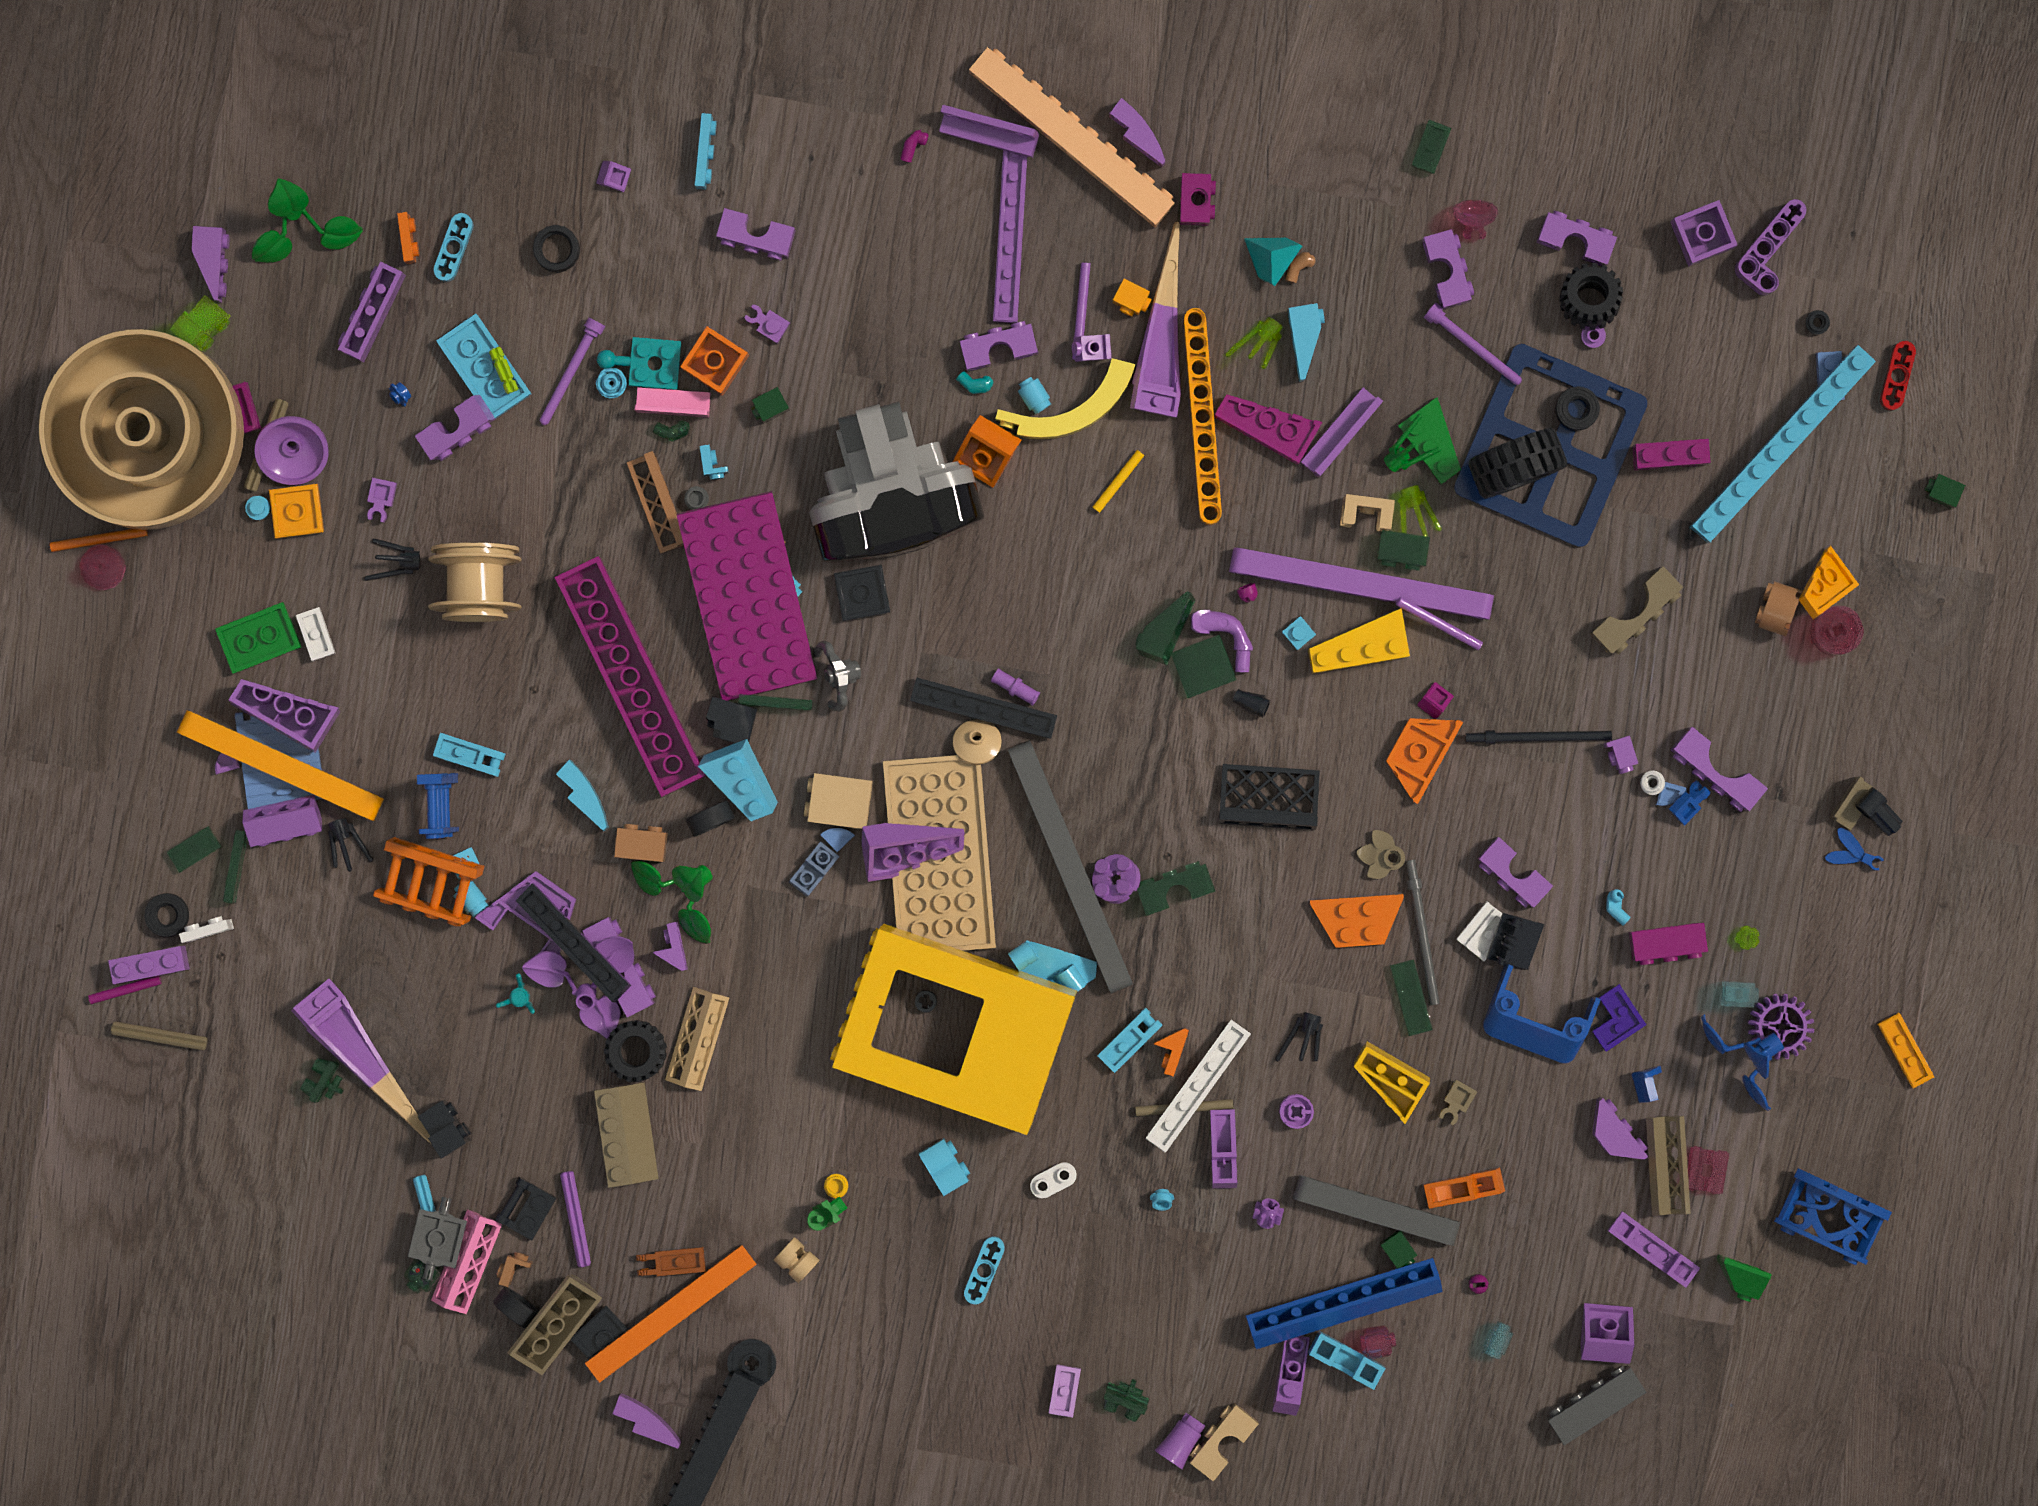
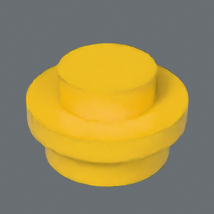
[824,1174,848,1198]

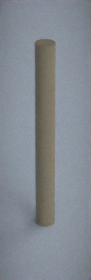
[1136,1099,1233,1116]

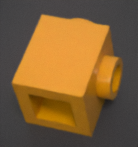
[1112,279,1152,317]

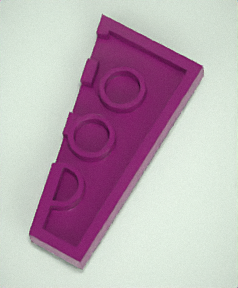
[1214,394,1322,465]

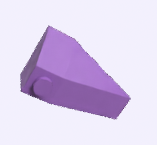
[862,823,964,882]

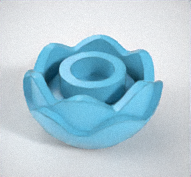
[596,368,627,398]

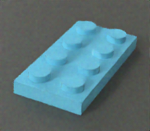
[436,314,532,419]

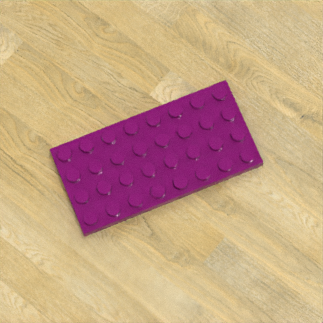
[676,491,817,700]

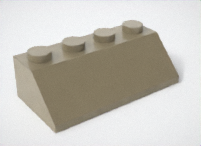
[594,1082,659,1188]
[507,1274,602,1375]

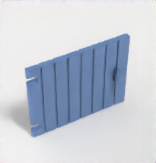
[235,712,323,809]

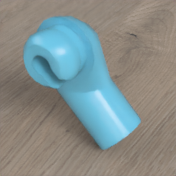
[1606,889,1631,926]

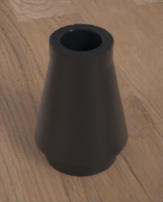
[1232,689,1271,718]

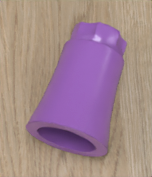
[1154,1413,1205,1470]

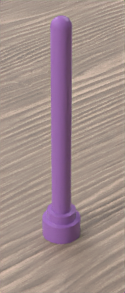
[1424,303,1522,385]
[540,317,605,425]

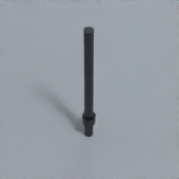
[1465,730,1612,745]

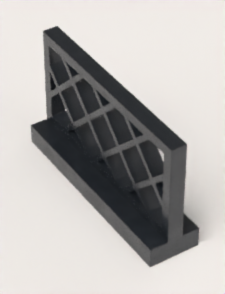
[1219,764,1320,830]

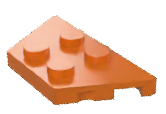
[1386,718,1463,804]
[1309,894,1404,948]

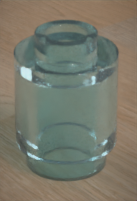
[1482,1321,1514,1360]

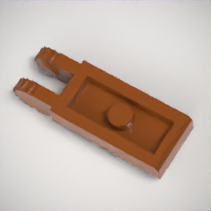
[636,1247,706,1276]

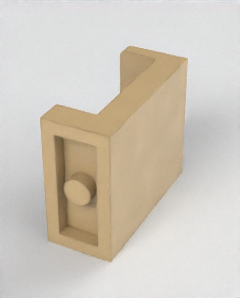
[804,773,873,829]

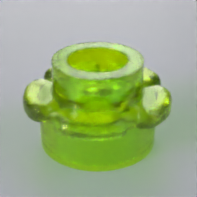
[1736,926,1760,950]

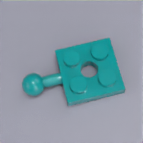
[597,337,681,390]

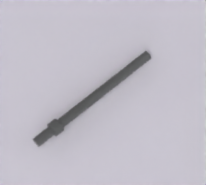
[1406,859,1440,1005]

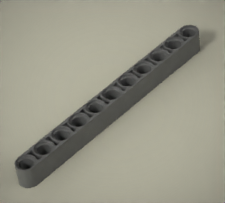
[1007,740,1133,994]

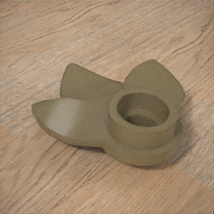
[1356,830,1405,879]

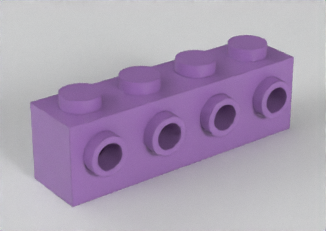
[338,262,406,363]

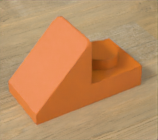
[1153,1028,1189,1077]

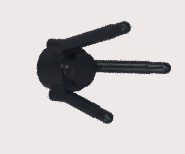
[364,539,420,581]
[327,818,373,872]
[1275,1012,1323,1062]

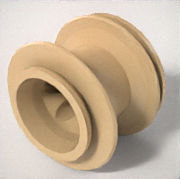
[428,543,522,622]

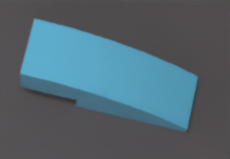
[556,760,609,831]

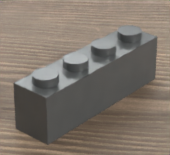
[1546,1365,1647,1445]

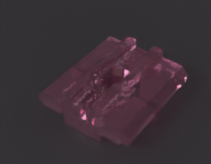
[1687,1146,1729,1195]

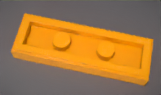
[1877,1012,1934,1088]

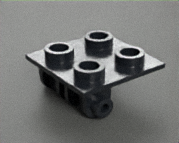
[1486,913,1545,970]

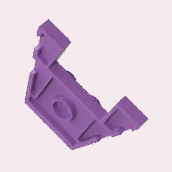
[475,871,577,954]

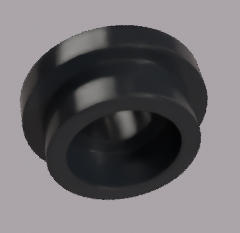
[1805,310,1830,335]

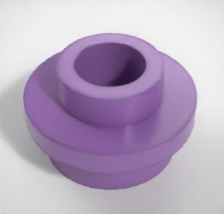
[1581,325,1606,348]

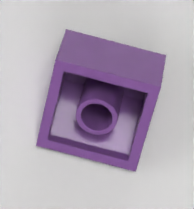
[1581,1303,1634,1364]

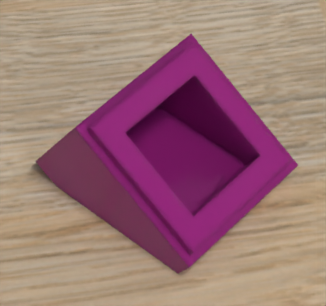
[1417,682,1454,719]

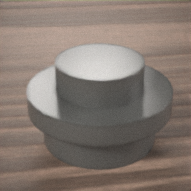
[684,486,709,510]

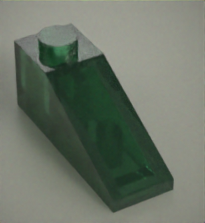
[1135,591,1196,665]

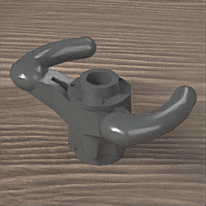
[813,641,861,712]

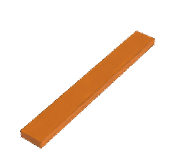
[585,1245,757,1383]

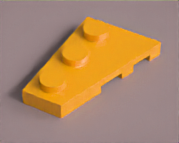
[1799,545,1859,619]

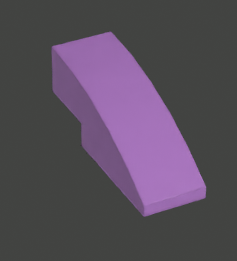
[1109,98,1165,168]
[1210,1109,1237,1189]
[613,1393,681,1449]

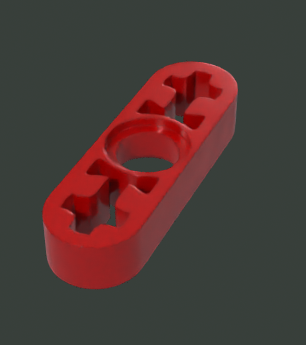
[1880,341,1916,411]

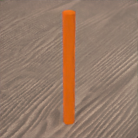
[50,529,148,552]

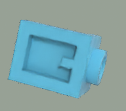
[700,445,729,480]

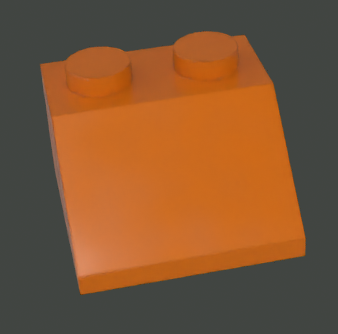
[953,415,1021,488]

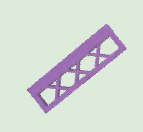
[939,105,1039,158]
[1300,388,1383,478]

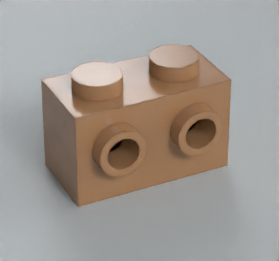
[614,824,668,862]

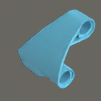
[1008,941,1097,992]

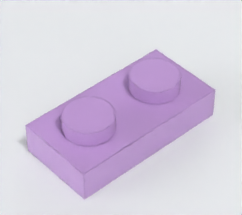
[1049,1364,1081,1417]

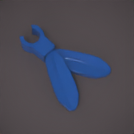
[1825,828,1884,871]

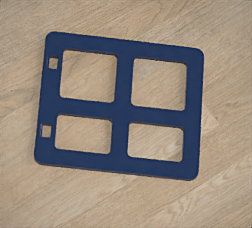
[1454,344,1648,547]

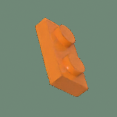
[397,212,419,264]

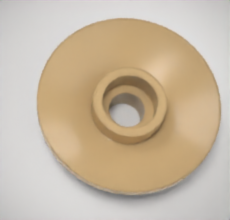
[953,719,1002,765]

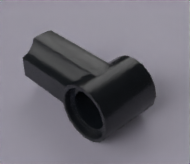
[1855,787,1903,836]

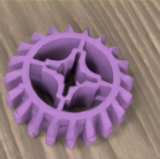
[1748,994,1814,1059]

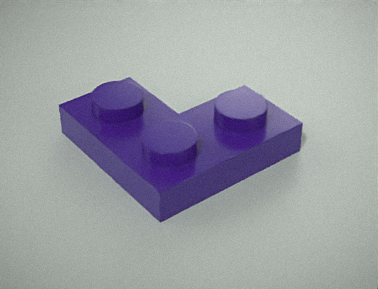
[1592,984,1646,1052]

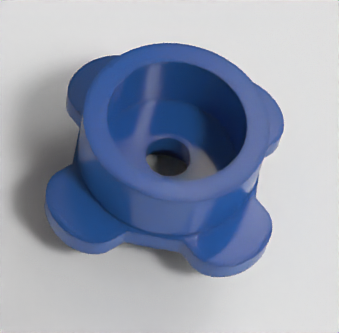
[389,382,411,407]

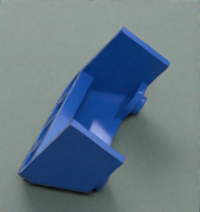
[1483,964,1601,1063]

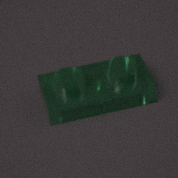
[1411,120,1451,175]
[167,826,222,873]

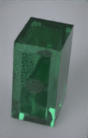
[1376,530,1430,571]

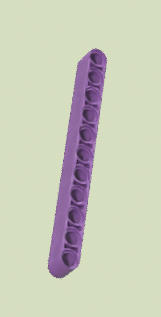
[1229,548,1494,620]

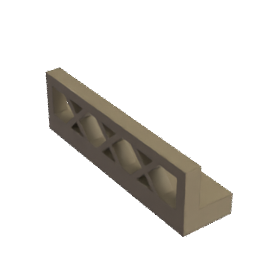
[1646,1116,1691,1216]

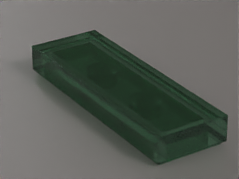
[739,694,813,711]
[223,830,248,903]
[1390,959,1433,1036]

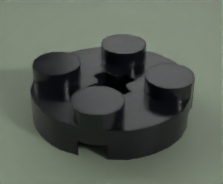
[727,1338,777,1386]

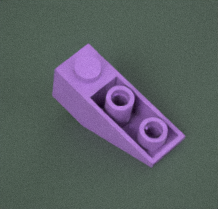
[192,226,230,303]
[1272,1336,1310,1416]

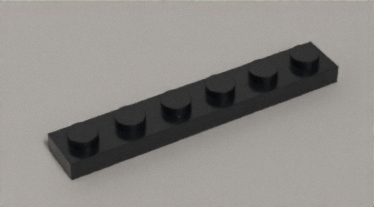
[910,677,1058,739]
[516,883,631,1003]

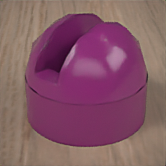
[1237,583,1258,603]
[1468,1274,1489,1294]

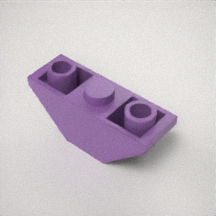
[1592,1097,1648,1159]

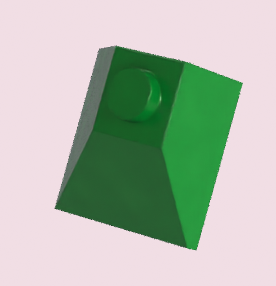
[1717,1254,1772,1302]

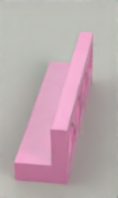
[431,1210,502,1314]

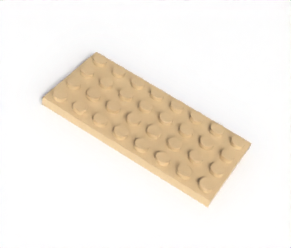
[883,755,996,951]

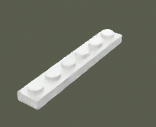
[1146,1020,1251,1153]

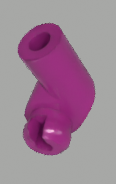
[900,130,929,162]

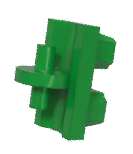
[807,1197,848,1231]

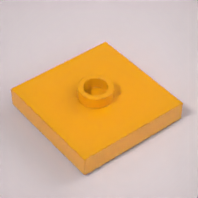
[269,484,324,539]

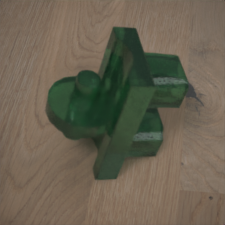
[300,1058,344,1103]
[1103,1378,1149,1422]

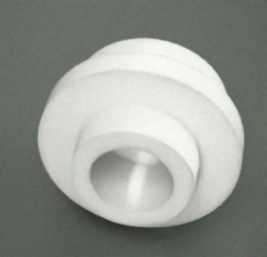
[1640,771,1665,795]

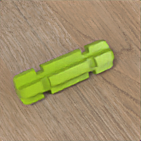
[489,347,518,394]

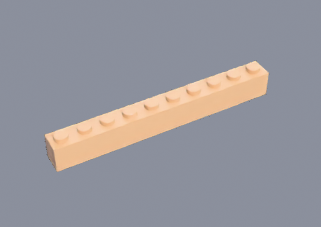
[969,47,1175,228]

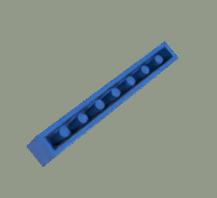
[1246,1258,1443,1349]

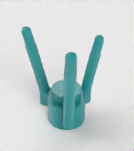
[496,973,535,1014]

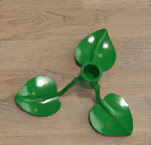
[251,178,363,262]
[631,861,713,944]

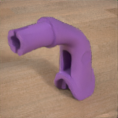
[1191,610,1253,673]

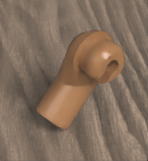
[1285,252,1316,284]

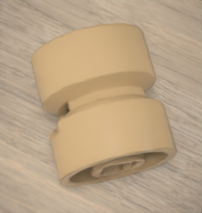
[774,1237,820,1283]

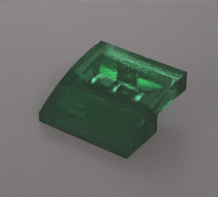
[1171,635,1237,698]

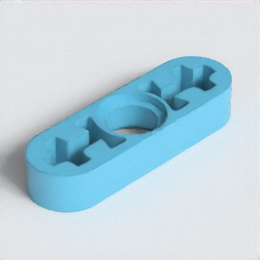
[434,213,474,282]
[964,1236,1005,1304]

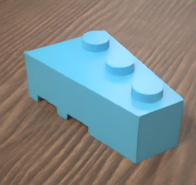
[698,739,778,821]

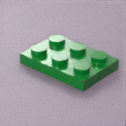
[215,602,302,674]

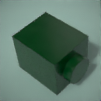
[751,387,790,424]
[1924,474,1966,509]
[1379,1230,1418,1269]

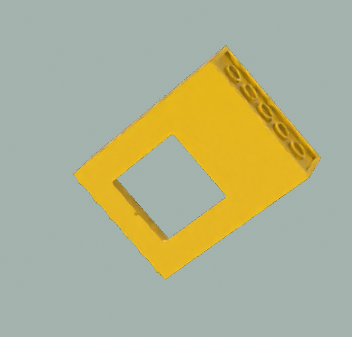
[830,924,1077,1135]

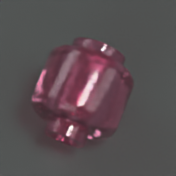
[1359,1325,1396,1359]

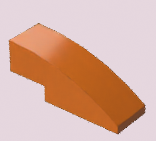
[1424,1167,1505,1209]

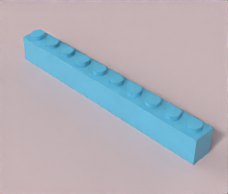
[1690,345,1876,543]

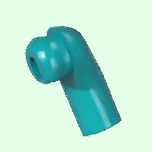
[956,371,993,394]

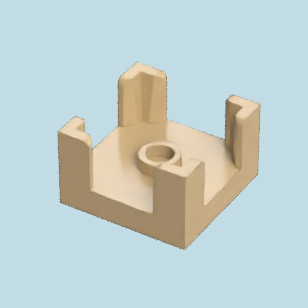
[1340,494,1395,533]

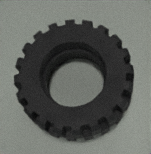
[1468,428,1567,499]

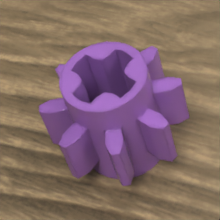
[1252,1198,1284,1229]

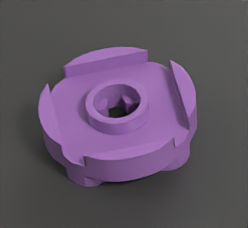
[1092,854,1140,904]

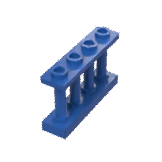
[417,773,459,839]

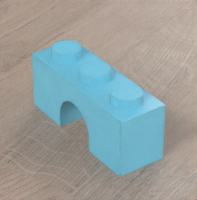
[1308,1331,1386,1390]

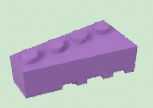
[229,679,340,753]

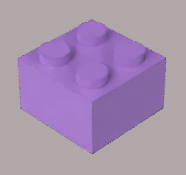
[1670,200,1737,267]

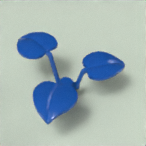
[1701,1014,1784,1111]

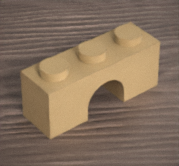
[1189,1403,1259,1481]

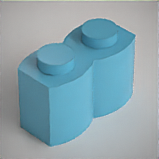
[919,1138,970,1196]

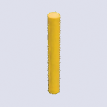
[1092,450,1144,513]

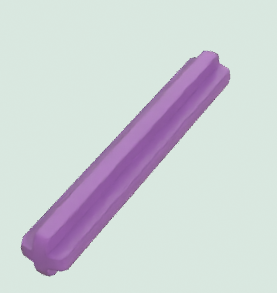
[560,1171,591,1267]

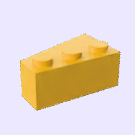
[1354,1041,1430,1124]

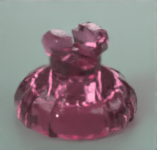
[1453,200,1498,239]
[80,545,126,590]

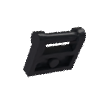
[494,1176,557,1241]

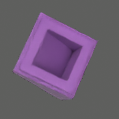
[597,161,631,192]

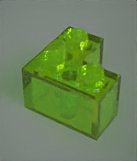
[169,295,231,352]

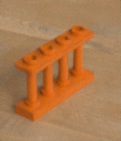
[373,837,484,926]

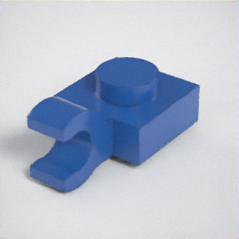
[1669,780,1710,826]

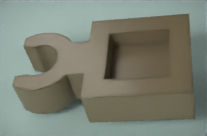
[1439,1079,1477,1125]

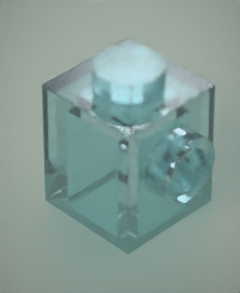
[1721,981,1759,1008]

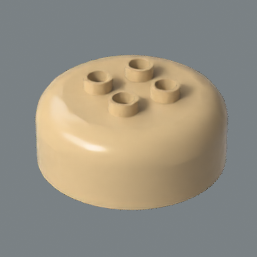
[39,329,244,530]

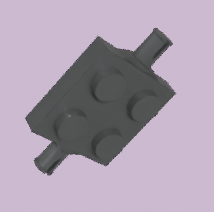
[407,1197,467,1281]

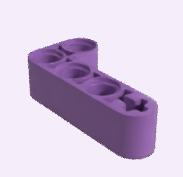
[1735,199,1806,296]

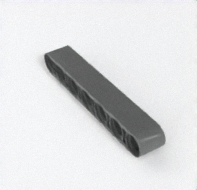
[1292,1175,1461,1246]

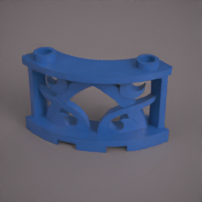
[1774,1168,1892,1265]

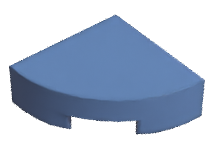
[1656,782,1686,806]
[821,828,855,852]

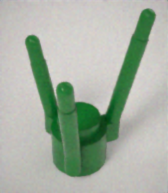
[1384,414,1441,472]

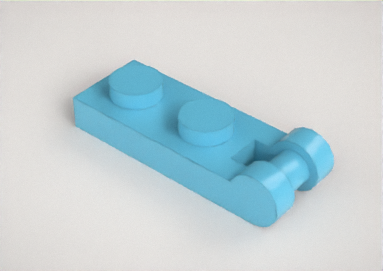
[433,733,506,777]
[1097,1008,1163,1073]

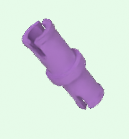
[991,668,1040,706]

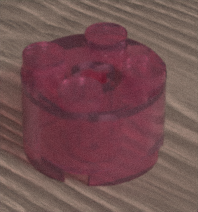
[1810,606,1864,656]

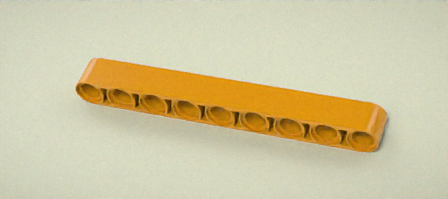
[1183,308,1222,525]
[177,710,384,821]

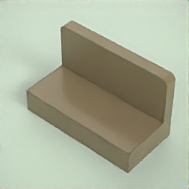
[1829,776,1877,831]

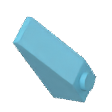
[1287,303,1325,382]

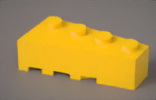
[1308,608,1410,674]

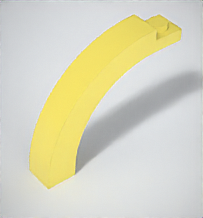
[996,358,1135,439]

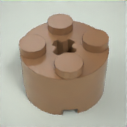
[1755,581,1802,637]

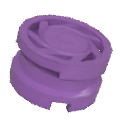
[1279,1094,1314,1129]

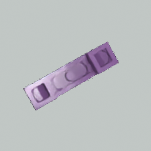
[1607,1211,1700,1288]

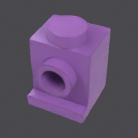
[1072,334,1111,362]
[1604,736,1638,774]

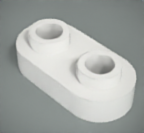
[1030,1162,1076,1198]

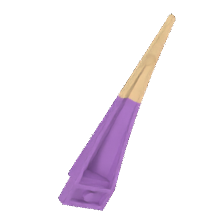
[1130,222,1181,418]
[291,979,432,1145]

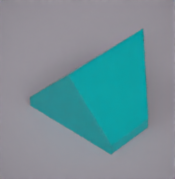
[1244,237,1302,286]

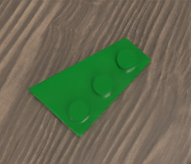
[1398,397,1461,485]

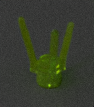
[1226,317,1283,369]
[1398,485,1442,538]

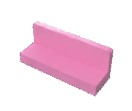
[634,387,711,418]

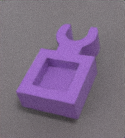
[744,305,790,344]
[367,478,397,523]

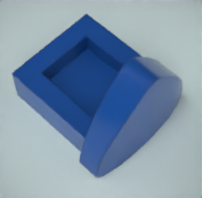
[1632,1065,1662,1103]

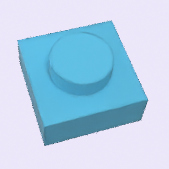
[1282,616,1316,650]

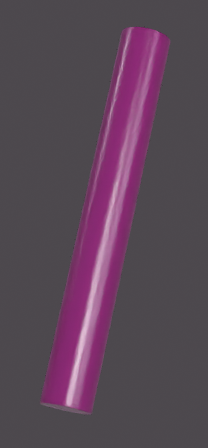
[88,975,162,1004]

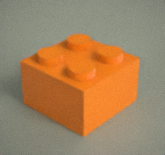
[680,326,749,396]

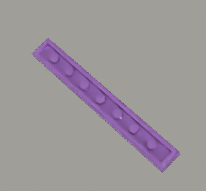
[993,150,1027,323]

